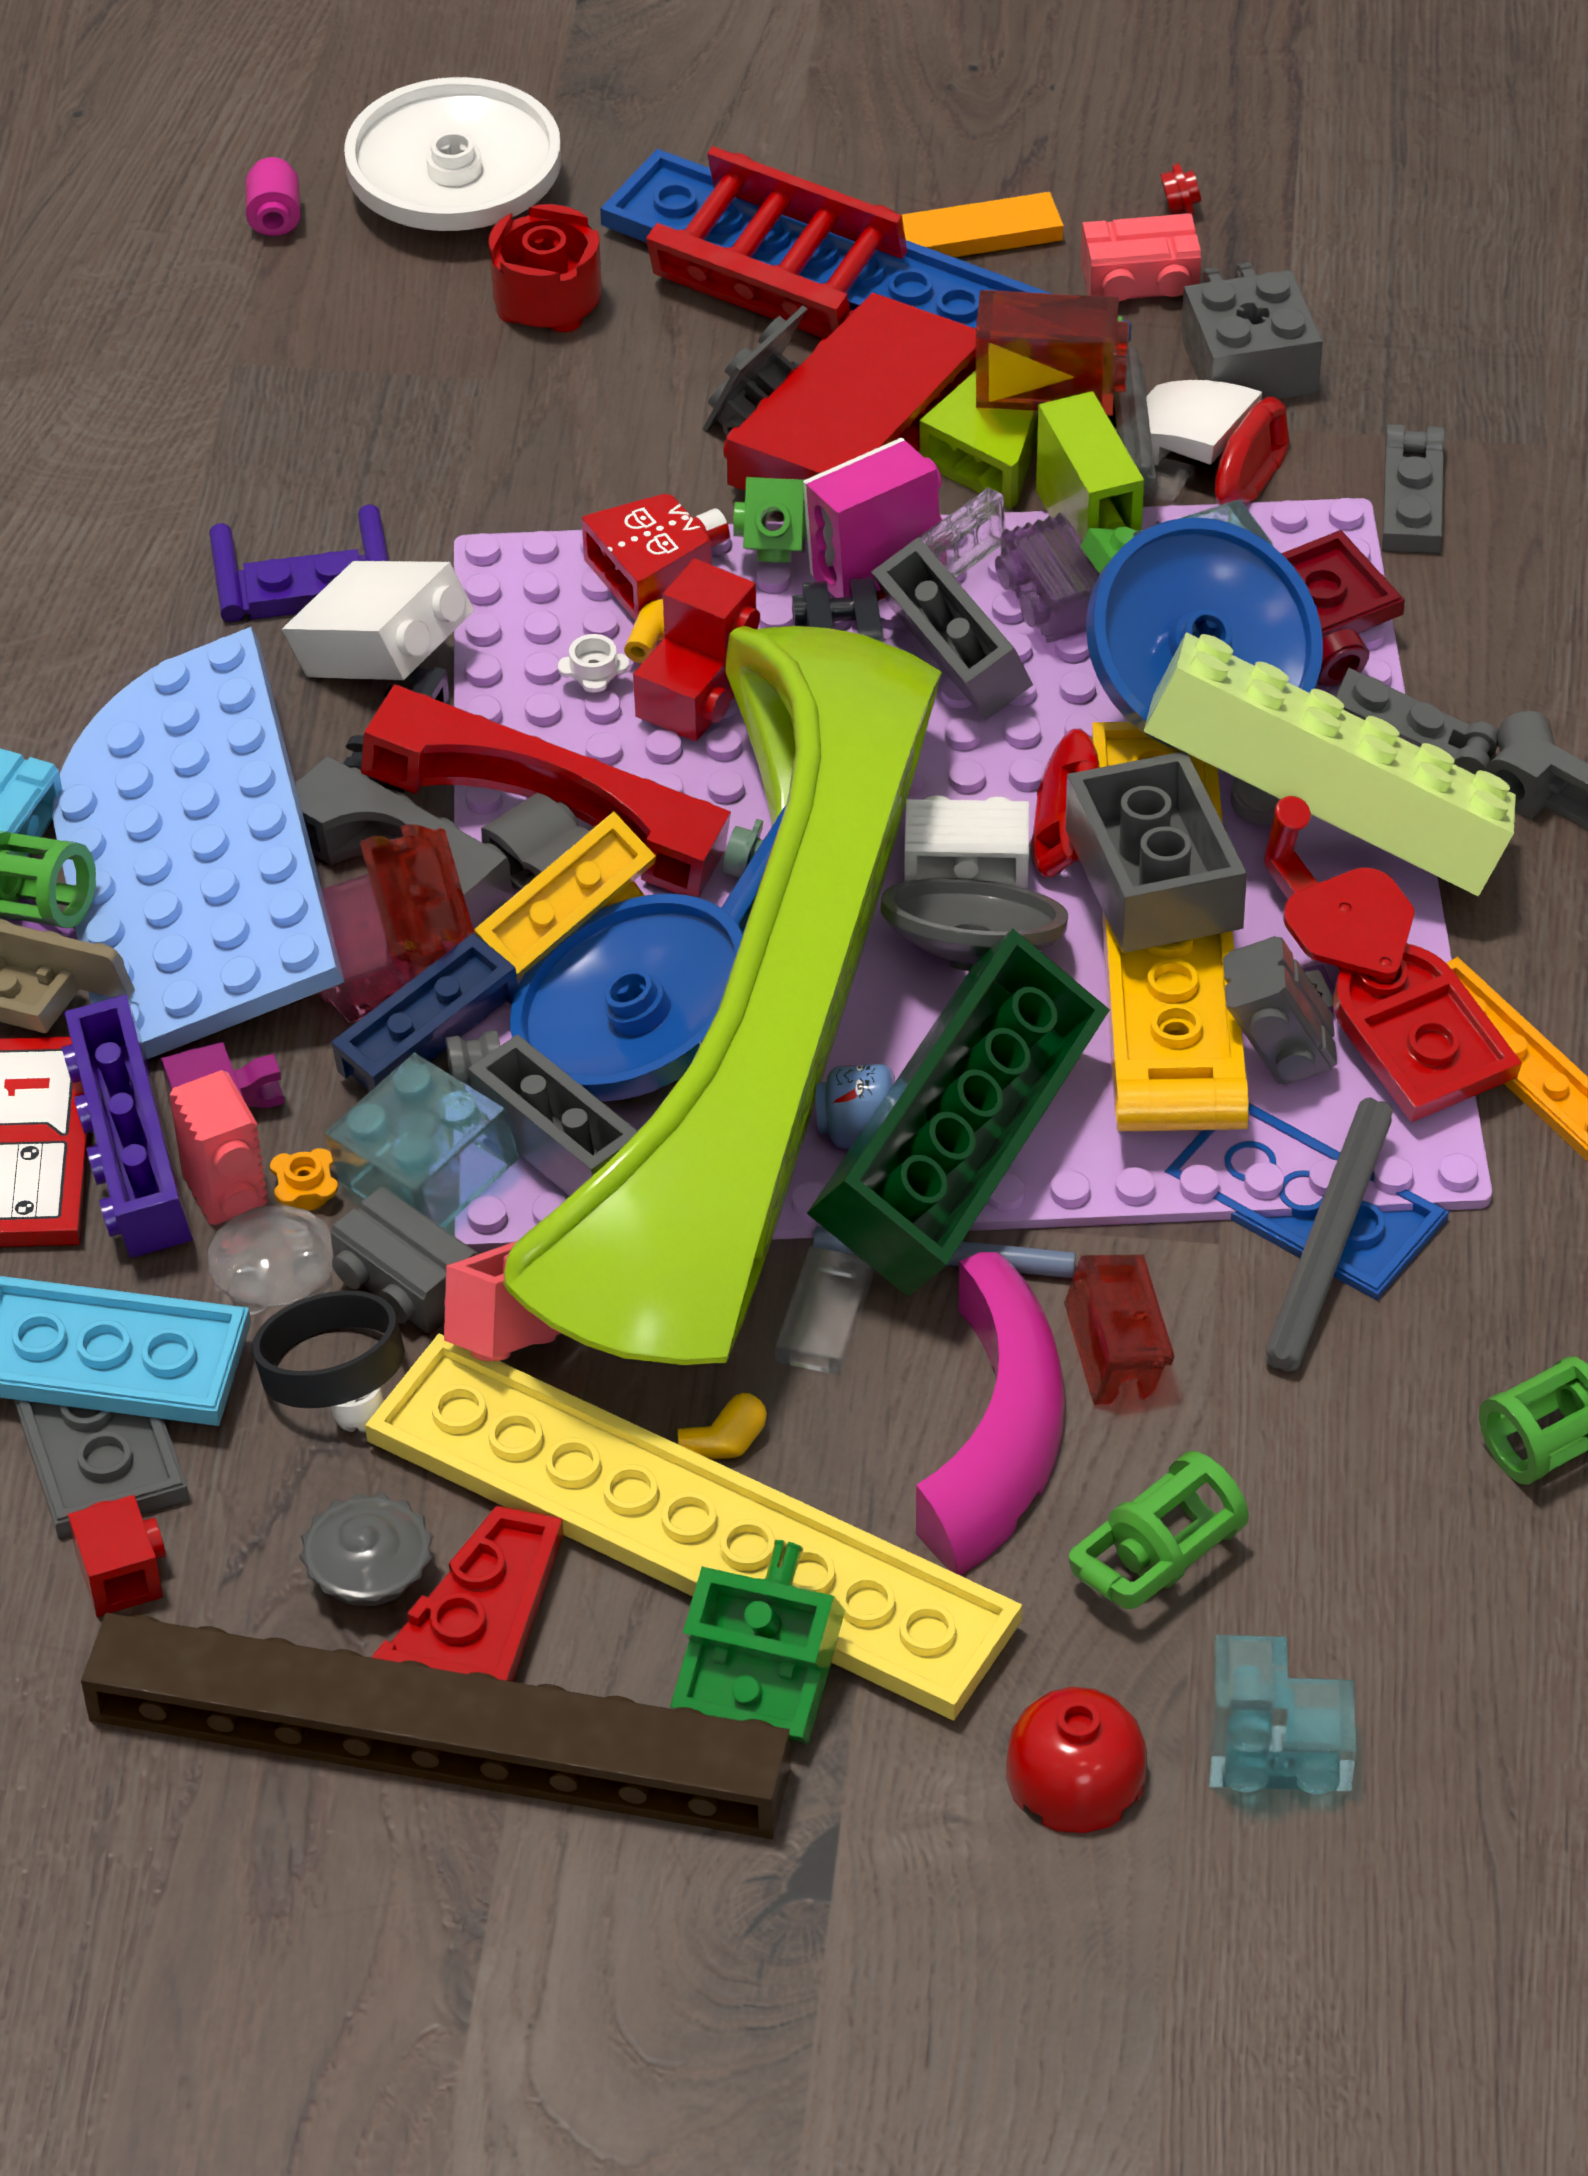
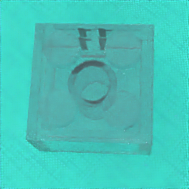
[324,1053,519,1228]

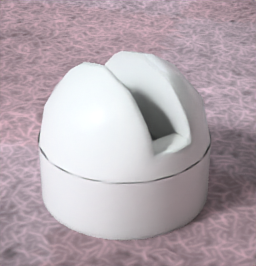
[330,1387,384,1433]

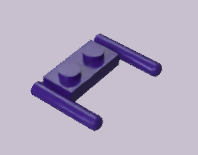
[209,504,389,622]

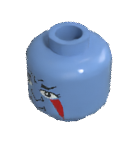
[816,1064,895,1149]

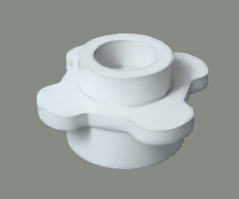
[558,634,629,693]

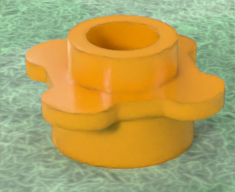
[270,1148,338,1211]

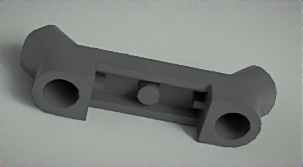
[1485,711,1588,830]

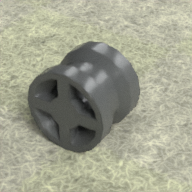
[445,1030,500,1099]

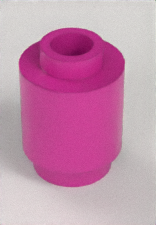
[245,157,300,236]

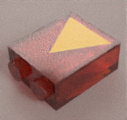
[976,290,1129,415]

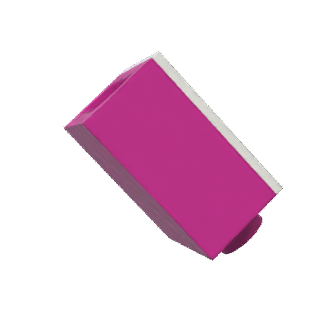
[803,438,945,598]

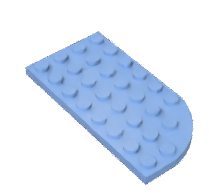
[53,627,345,1059]

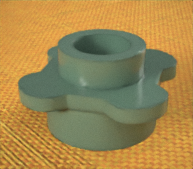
[722,819,763,878]

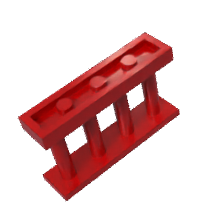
[646,146,907,339]

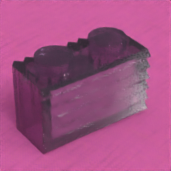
[995,512,1100,643]

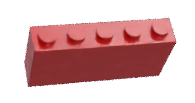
[723,292,989,491]

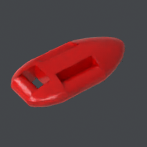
[1215,397,1290,510]
[1031,729,1100,878]

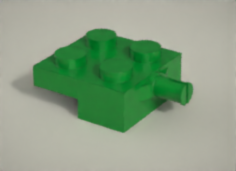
[670,1540,846,1744]

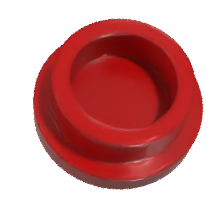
[1160,163,1202,216]

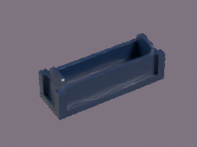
[331,933,519,1107]

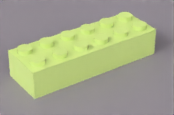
[1143,632,1516,897]

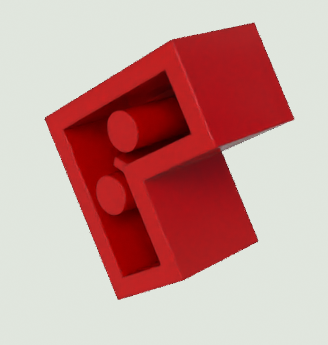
[633,558,760,742]

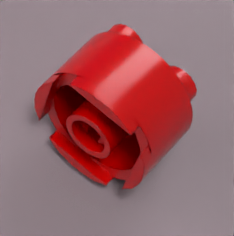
[489,204,602,333]

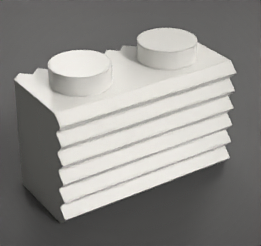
[905,796,1029,889]

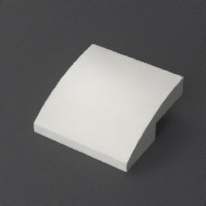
[1115,380,1262,465]

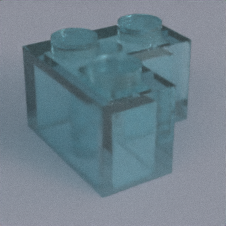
[1208,1635,1356,1794]

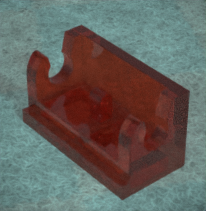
[360,824,474,967]
[1064,1254,1175,1405]

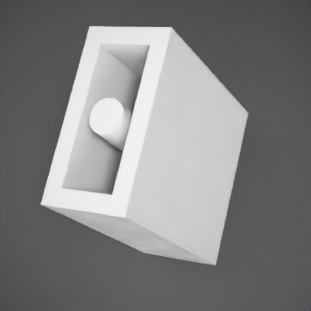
[282,561,475,680]

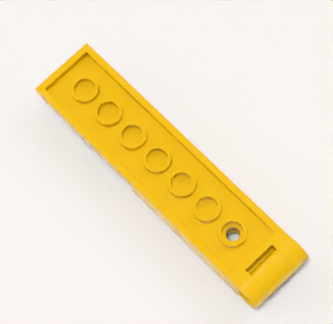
[1092,722,1248,1132]

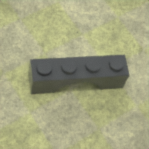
[295,756,514,941]

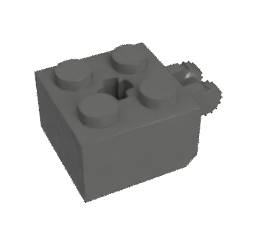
[1182,262,1323,400]

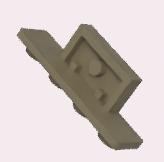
[0,919,135,1033]

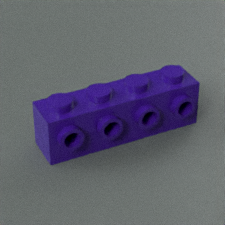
[62,994,193,1258]

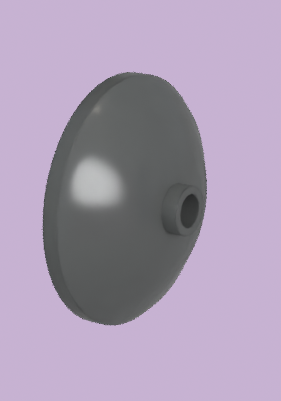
[880,878,1069,971]

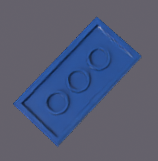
[1165,1102,1449,1300]

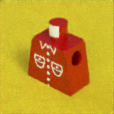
[581,494,730,621]

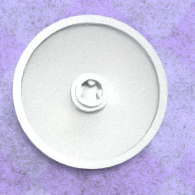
[344,77,561,231]

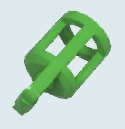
[0,830,96,929]
[1478,1356,1588,1485]
[1069,1451,1249,1609]

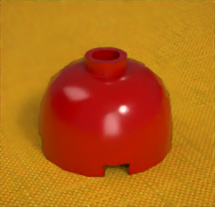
[1005,1686,1147,1834]

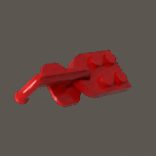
[1264,796,1522,1123]

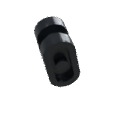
[792,577,883,642]

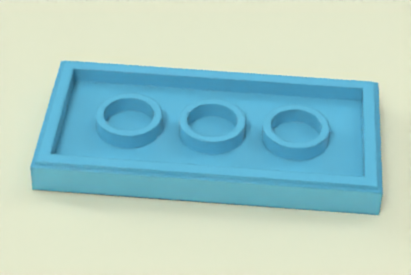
[0,1276,251,1426]

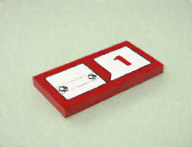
[0,1037,90,1247]

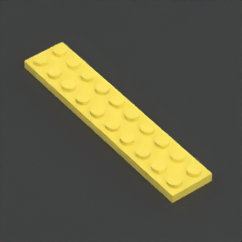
[365,1333,1022,1721]

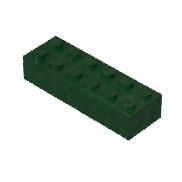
[807,928,1110,1297]

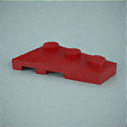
[371,1506,563,1682]

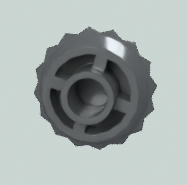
[298,1493,434,1606]

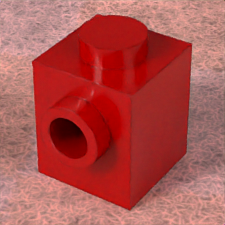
[68,1495,166,1617]

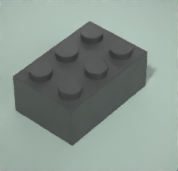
[1065,751,1247,953]

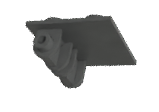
[702,306,807,436]

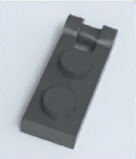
[1382,424,1444,553]
[1335,668,1498,774]

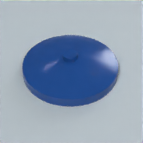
[1086,518,1323,751]
[510,894,743,1101]

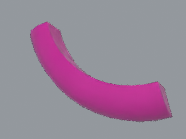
[916,1252,1065,1576]

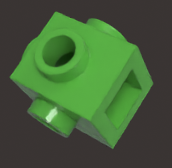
[733,477,807,563]

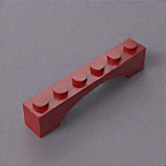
[361,684,731,898]

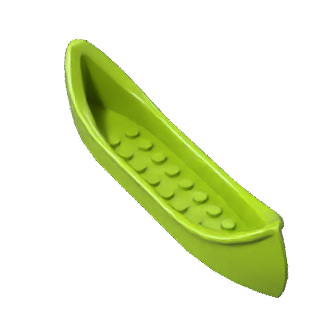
[503,626,942,1365]

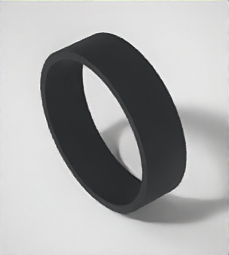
[252,1291,405,1408]

